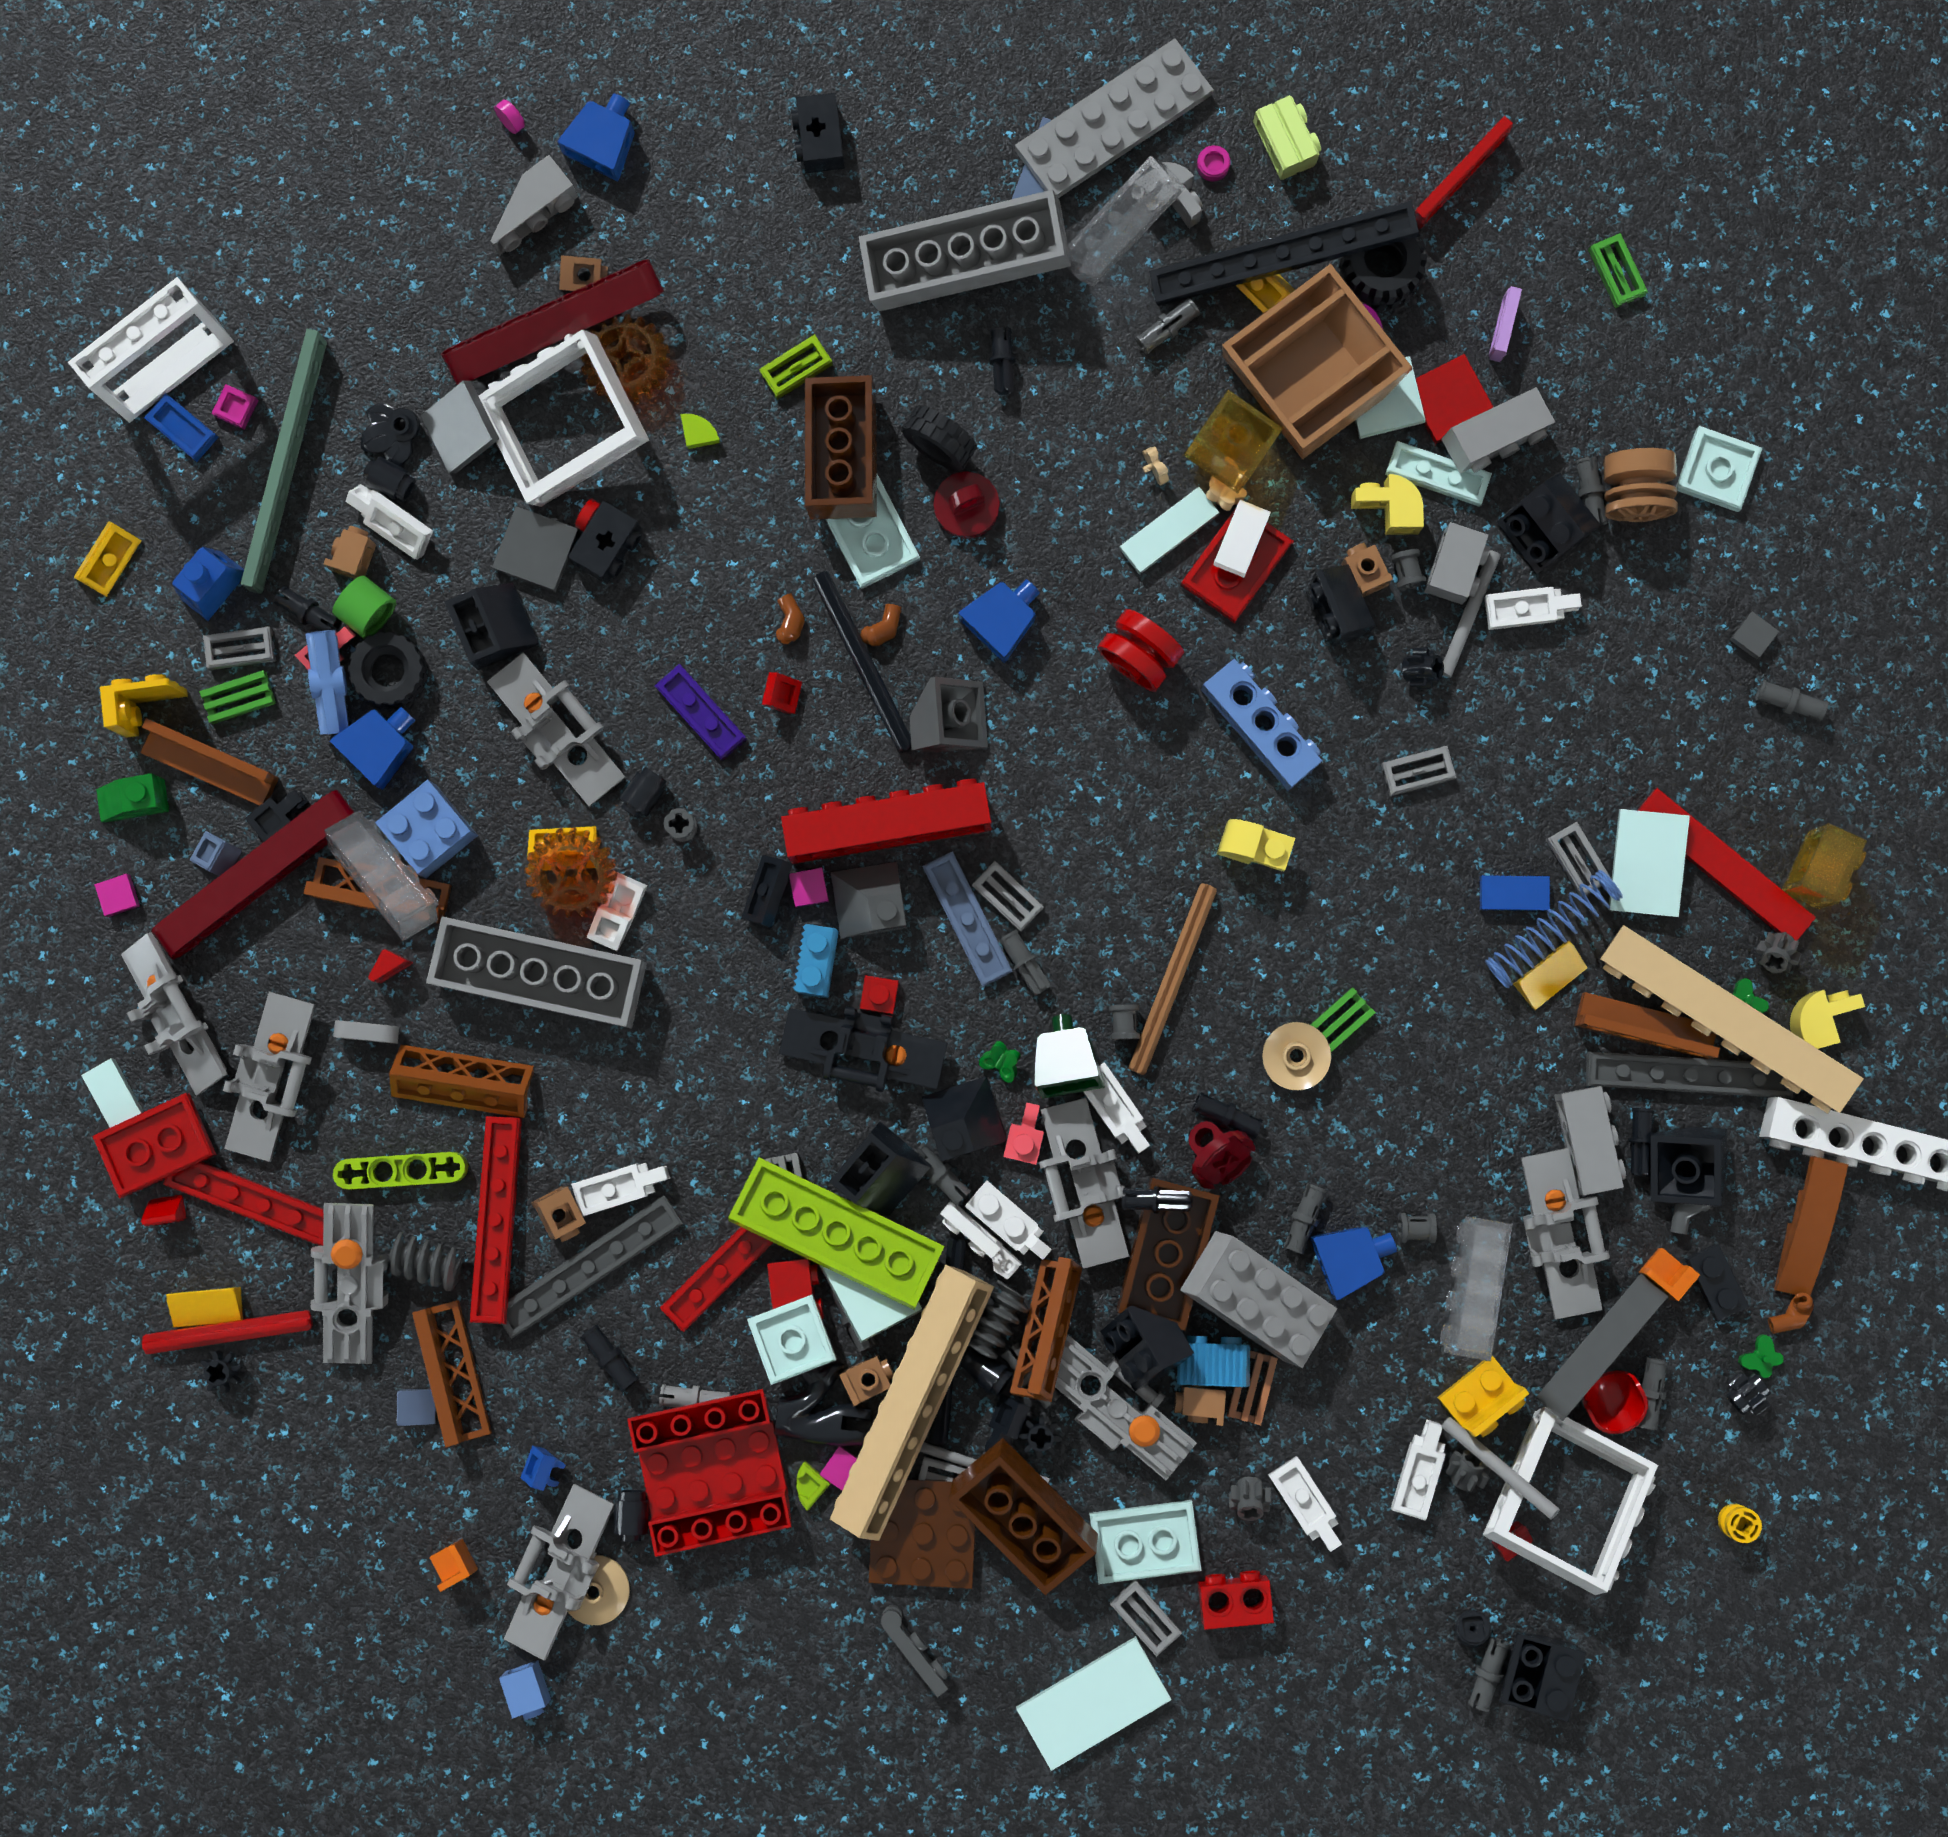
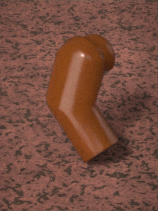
[776,593,805,644]
[860,604,902,646]
[1768,1292,1814,1334]

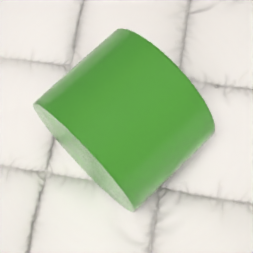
[332,575,396,639]

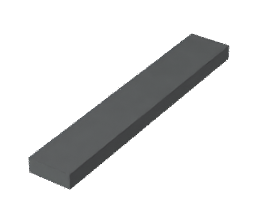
[1585,1052,1793,1099]
[502,1195,684,1339]

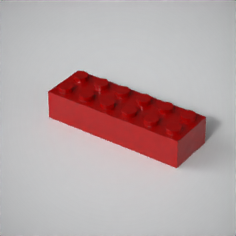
[781,778,991,864]

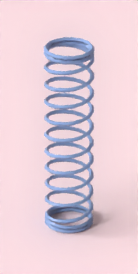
[1485,870,1623,988]

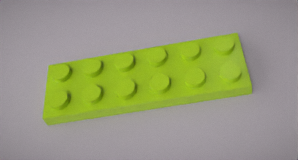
[728,1157,944,1310]

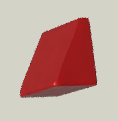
[368,949,413,984]
[141,1195,186,1226]
[1491,1521,1533,1561]

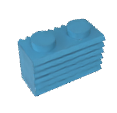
[793,924,839,998]
[1177,1336,1251,1387]

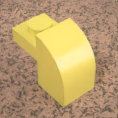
[1351,474,1424,535]
[1217,819,1295,872]
[1790,990,1865,1049]

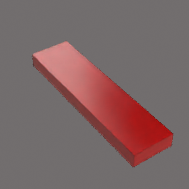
[1415,116,1513,230]
[660,1227,773,1332]

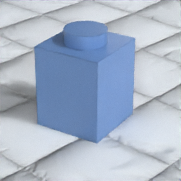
[499,1660,551,1720]

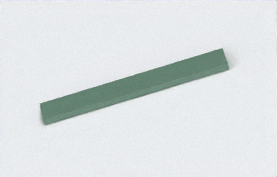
[241,329,327,594]

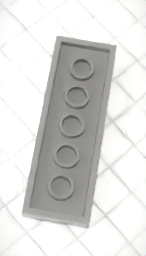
[1014,38,1214,198]

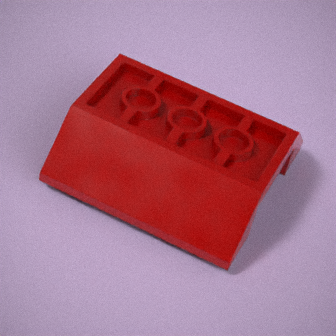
[627,1389,792,1557]

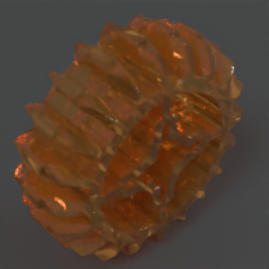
[580,314,671,404]
[524,827,618,919]

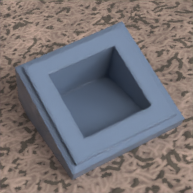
[190,831,242,876]
[397,1389,437,1426]

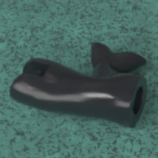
[774,1363,873,1446]

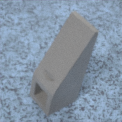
[490,155,578,256]

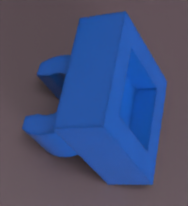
[520,1445,566,1491]

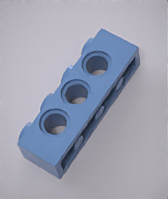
[1201,659,1322,791]

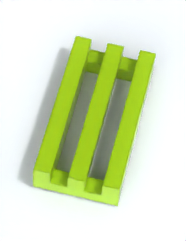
[759,334,833,400]

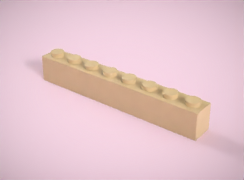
[1600,925,1864,1114]
[830,1265,994,1541]

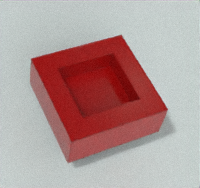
[761,672,802,714]
[860,975,899,1015]

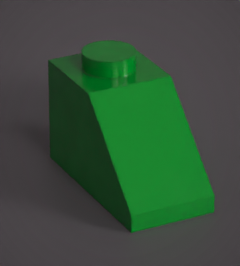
[96,773,169,823]

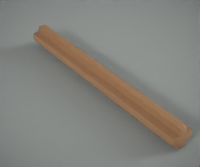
[1129,883,1217,1075]

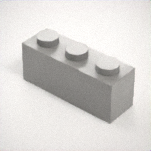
[1441,387,1555,474]
[1554,1086,1626,1196]

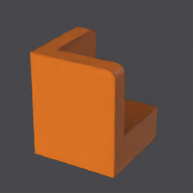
[1638,1248,1700,1301]
[429,1538,478,1592]

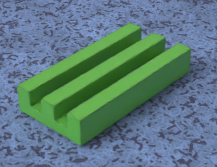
[1588,233,1648,309]
[199,670,276,724]
[1310,987,1376,1052]

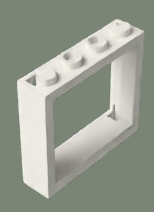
[68,277,234,423]
[478,330,649,507]
[1483,1407,1658,1595]

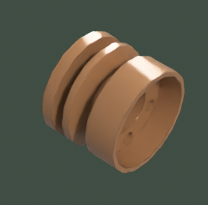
[1603,448,1678,522]

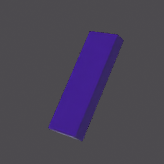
[655,664,747,761]

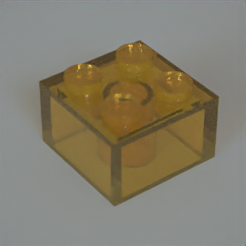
[1183,390,1283,493]
[1782,823,1867,909]

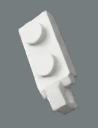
[346,484,433,560]
[1484,587,1582,630]
[1083,1062,1150,1154]
[571,1163,670,1216]
[965,1180,1052,1260]
[940,1201,1022,1280]
[1391,1419,1446,1521]
[1268,1456,1342,1552]

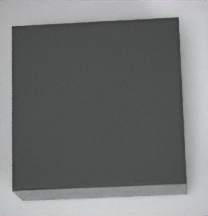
[1729,611,1779,660]

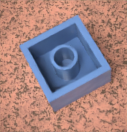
[375,779,478,878]

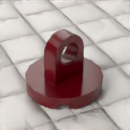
[933,471,1000,539]
[1189,1121,1255,1189]

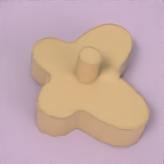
[1142,446,1169,486]
[1206,473,1247,511]

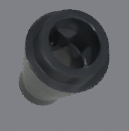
[960,1349,1013,1397]

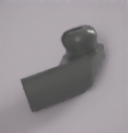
[1670,1203,1711,1235]

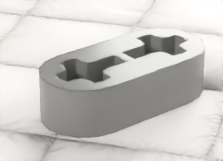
[333,1020,399,1044]

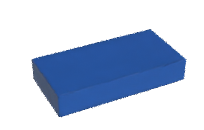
[144,393,219,462]
[1480,875,1550,911]

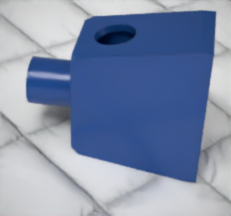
[558,94,634,182]
[172,547,244,621]
[958,579,1040,663]
[330,706,416,790]
[1309,1226,1397,1300]

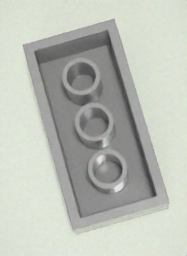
[1180,1231,1337,1368]

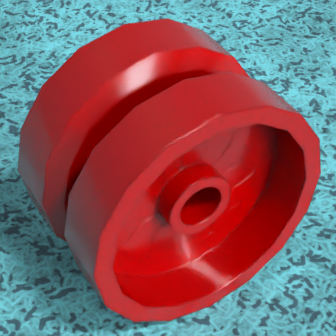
[1097,609,1184,692]

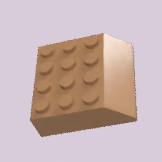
[1222,264,1412,460]

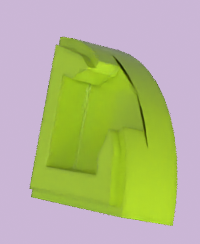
[680,414,720,449]
[796,1461,831,1511]

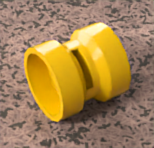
[1718,1504,1762,1543]

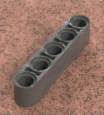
[1536,1273,1669,1421]

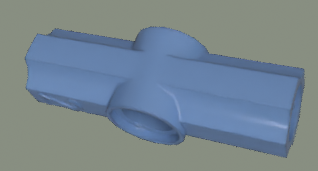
[306,630,350,734]

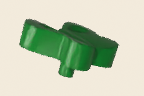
[1732,978,1769,1013]
[979,1041,1021,1083]
[1738,1334,1784,1378]

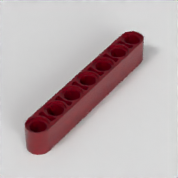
[441,259,664,385]
[151,790,359,959]

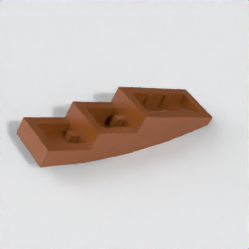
[1774,1156,1849,1296]

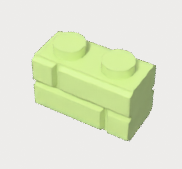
[1253,95,1321,180]

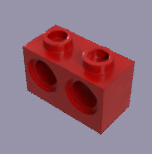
[1197,1570,1274,1630]

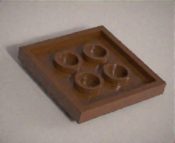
[868,1478,975,1589]

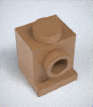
[559,255,608,291]
[324,526,376,579]
[1341,543,1393,597]
[531,1186,586,1242]
[839,1354,894,1406]
[1174,1385,1226,1426]

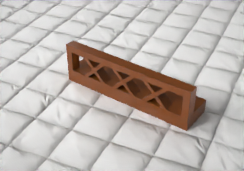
[140,718,279,806]
[303,857,452,924]
[1574,992,1720,1059]
[389,1044,534,1118]
[1010,1257,1082,1402]
[412,1300,492,1448]

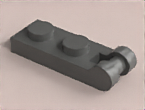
[881,1605,950,1698]

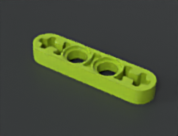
[333,1152,469,1189]

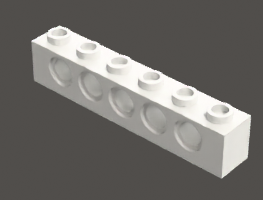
[1759,1097,1948,1192]

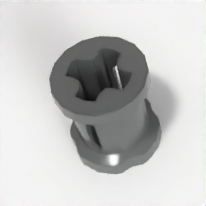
[1390,549,1427,590]
[664,808,698,842]
[1109,1004,1140,1040]
[1397,1213,1437,1243]

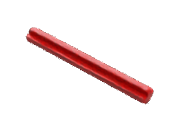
[142,1310,313,1354]

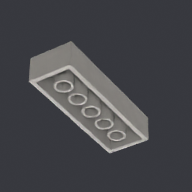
[859,190,1071,311]
[426,916,647,1029]

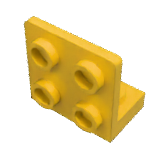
[100,674,188,738]
[1437,1355,1529,1437]

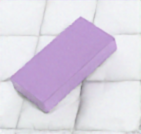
[1488,286,1522,362]

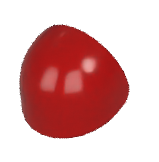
[1582,1370,1648,1434]

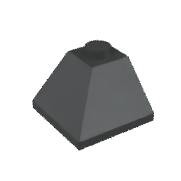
[909,677,988,752]
[830,862,908,939]

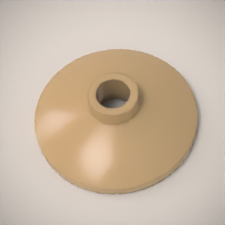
[1262,1022,1331,1090]
[568,1555,630,1625]

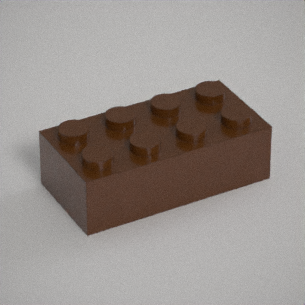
[805,375,877,520]
[1116,1177,1220,1331]
[949,1438,1098,1595]

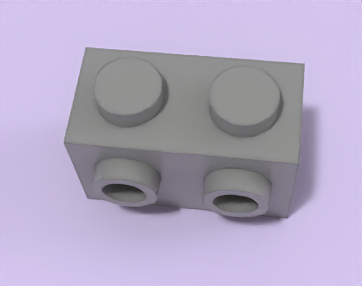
[1424,522,1490,605]

